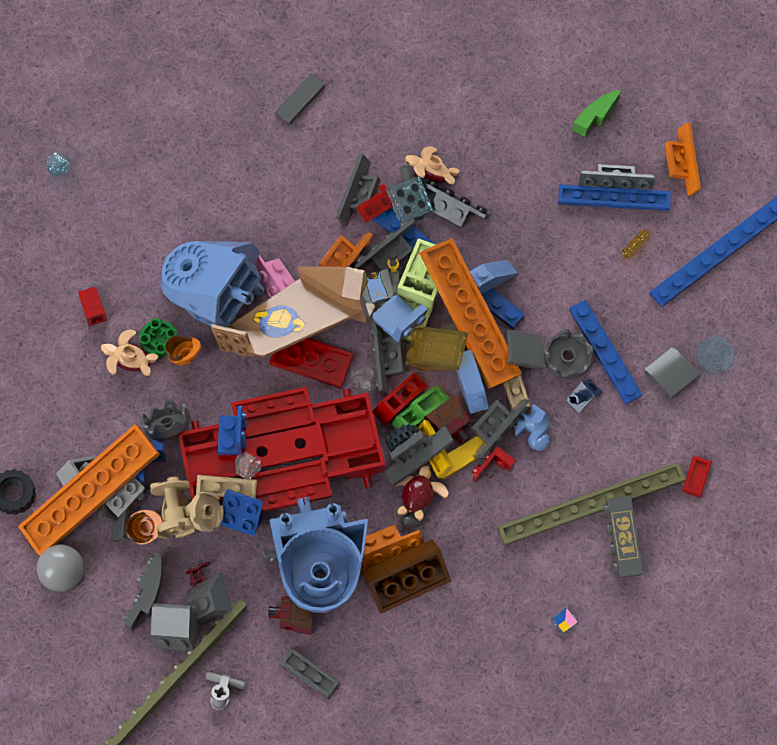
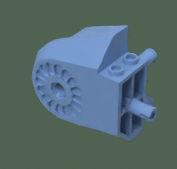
[160,241,264,327]
[270,497,368,613]

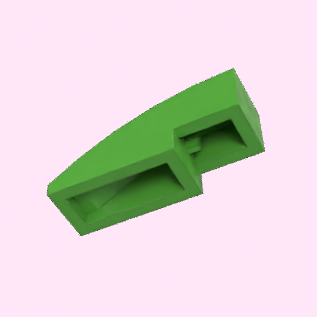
[572,89,621,137]
[392,385,450,428]

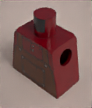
[425,395,471,444]
[268,596,313,635]

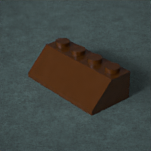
[361,539,451,614]

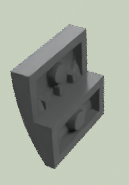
[504,329,545,370]
[644,347,700,399]

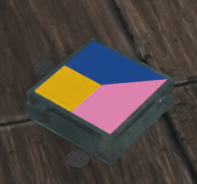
[551,607,579,635]

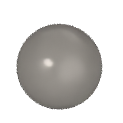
[36,544,84,592]

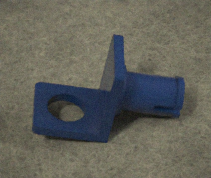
[566,379,603,413]

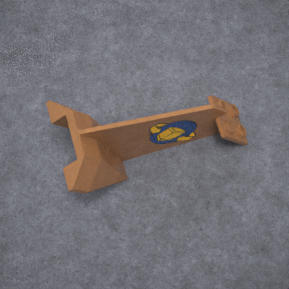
[211,267,377,358]

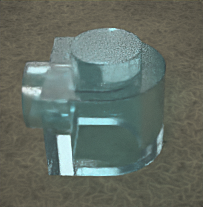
[46,150,71,177]

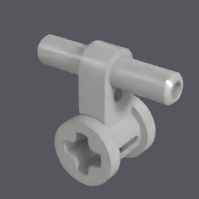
[206,672,246,711]

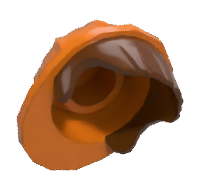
[165,335,201,366]
[125,510,163,544]

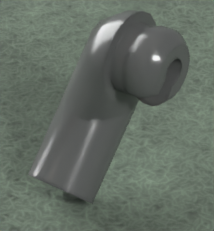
[400,508,428,528]

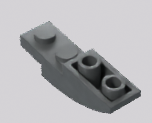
[123,552,163,631]

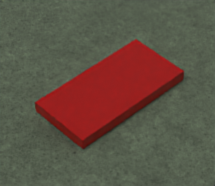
[269,338,354,389]

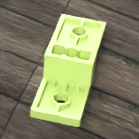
[383,238,439,345]

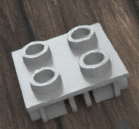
[105,477,145,517]

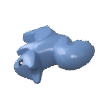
[513,404,550,451]

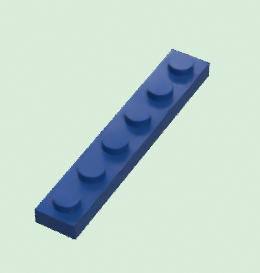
[558,184,670,211]
[569,300,643,405]

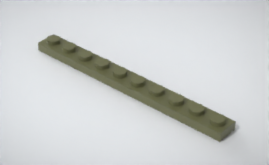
[497,462,686,546]
[104,600,247,745]

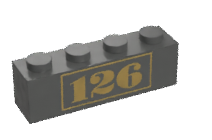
[603,496,644,579]

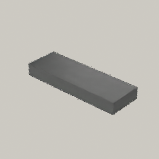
[275,74,325,125]
[280,648,340,699]

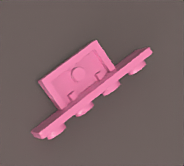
[253,255,295,298]

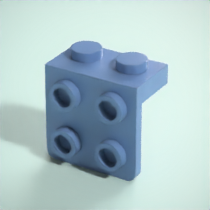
[372,295,427,342]

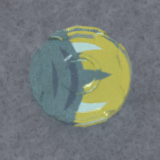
[696,336,734,373]

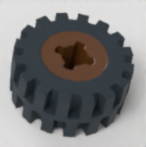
[386,424,419,452]

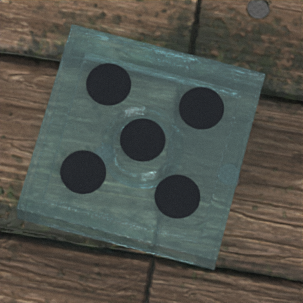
[386,176,433,223]

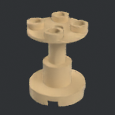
[150,477,196,539]
[161,492,224,532]

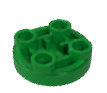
[139,318,178,357]

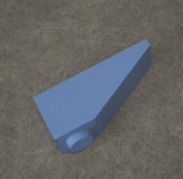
[470,260,518,295]
[453,350,489,414]

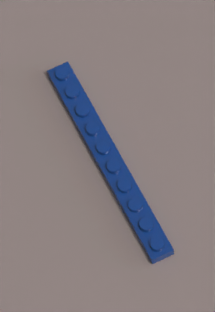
[649,196,777,307]
[372,208,525,330]

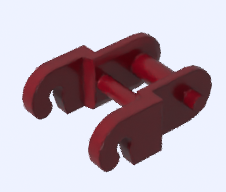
[186,561,210,586]

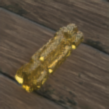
[621,228,650,259]

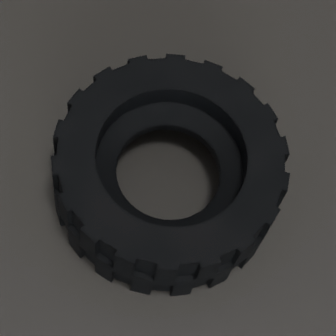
[0,469,36,515]

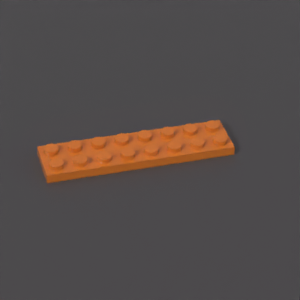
[419,238,522,389]
[18,424,160,556]

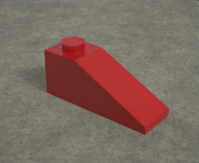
[373,372,427,426]

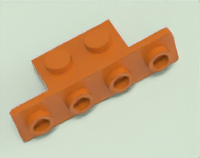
[665,122,701,196]
[318,232,373,267]
[361,525,423,571]

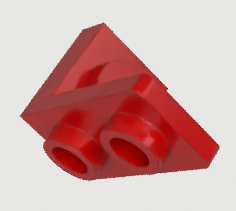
[356,184,397,223]
[78,287,107,327]
[472,446,516,483]

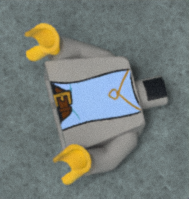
[363,258,400,310]

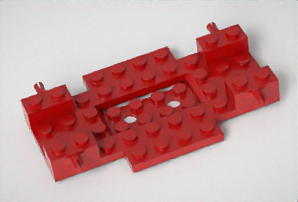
[178,387,385,513]

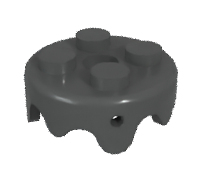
[544,329,593,379]
[140,399,191,441]

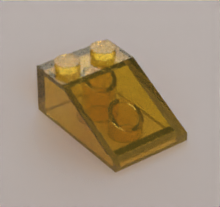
[405,327,468,372]

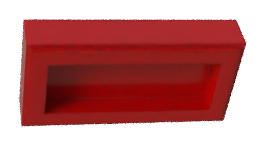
[682,455,712,498]

